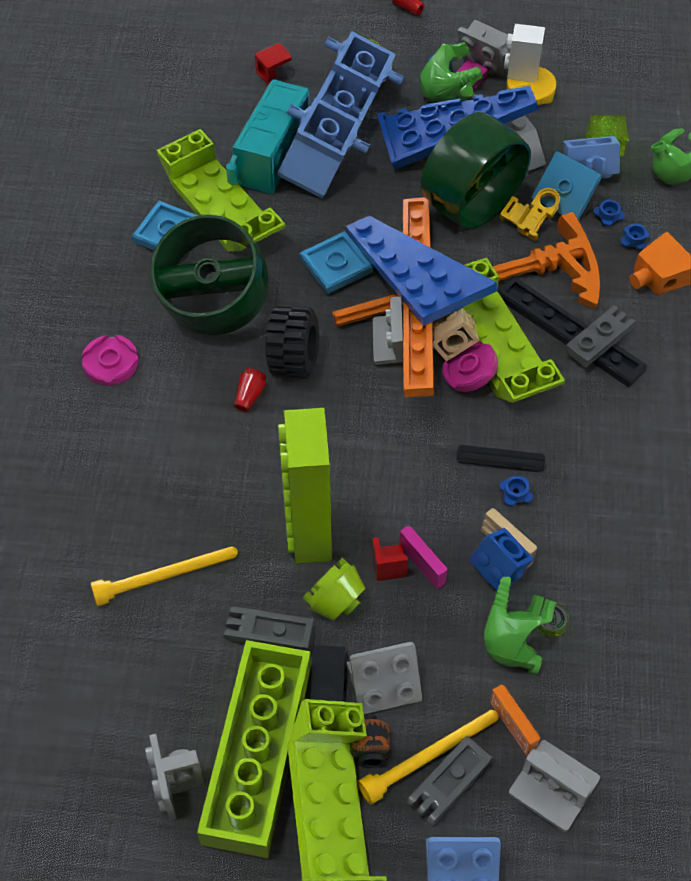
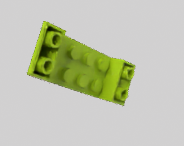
[156,129,285,252]
[462,257,565,403]
[287,699,387,881]

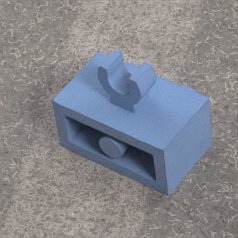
[563,136,620,178]

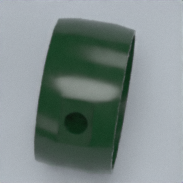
[421,112,531,229]
[150,215,269,336]

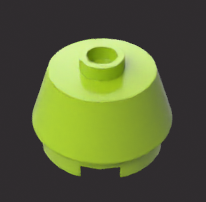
[302,557,365,621]

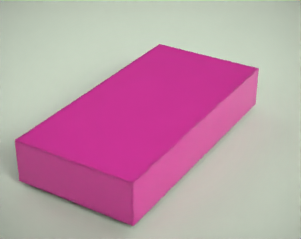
[399,525,447,590]

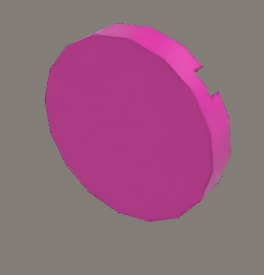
[82,335,139,386]
[442,341,498,392]

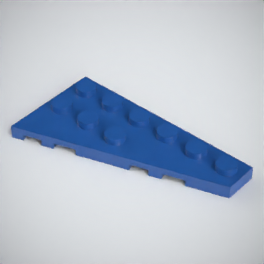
[377,85,539,170]
[346,216,498,326]

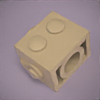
[433,308,479,362]

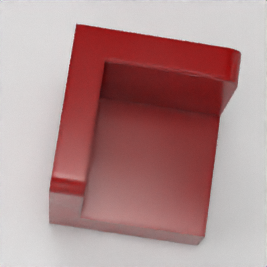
[255,43,292,86]
[372,537,408,581]

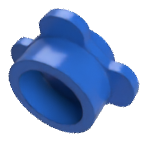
[593,200,625,226]
[620,224,650,250]
[499,476,533,506]

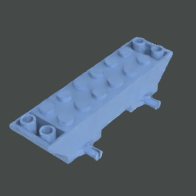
[277,31,404,199]

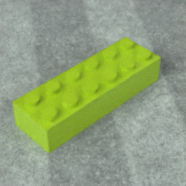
[278,408,332,564]
[197,640,311,859]

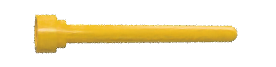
[91,546,238,607]
[357,710,499,805]

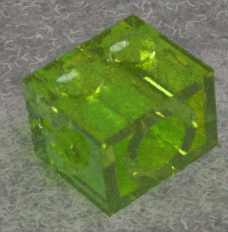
[585,115,629,156]

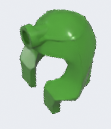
[420,41,483,103]
[651,128,691,185]
[484,577,556,675]

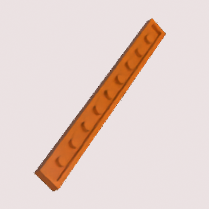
[403,197,434,398]

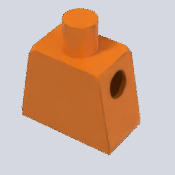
[629,232,691,295]

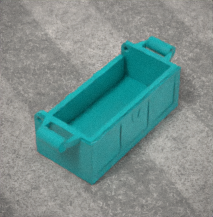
[226,79,310,194]

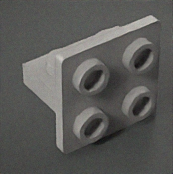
[458,20,511,77]
[373,296,403,365]
[347,642,422,714]
[145,734,205,821]
[508,740,600,832]

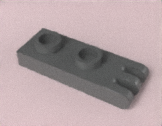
[565,305,637,368]
[223,606,314,651]
[406,736,492,826]

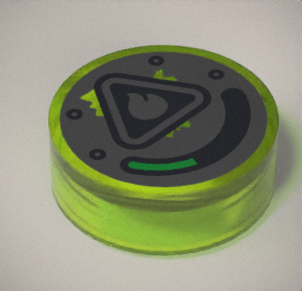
[537,604,569,637]

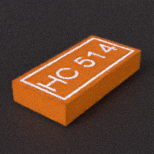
[490,684,540,756]

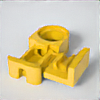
[500,188,560,241]

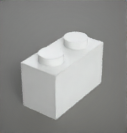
[504,24,545,83]

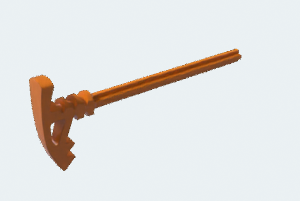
[332,212,600,327]

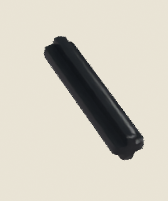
[457,444,545,471]

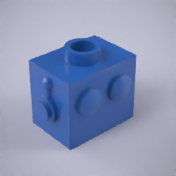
[469,528,534,590]

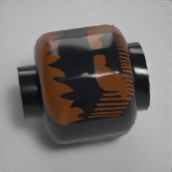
[350,715,392,768]

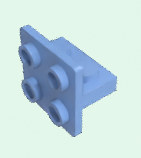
[426,837,501,881]

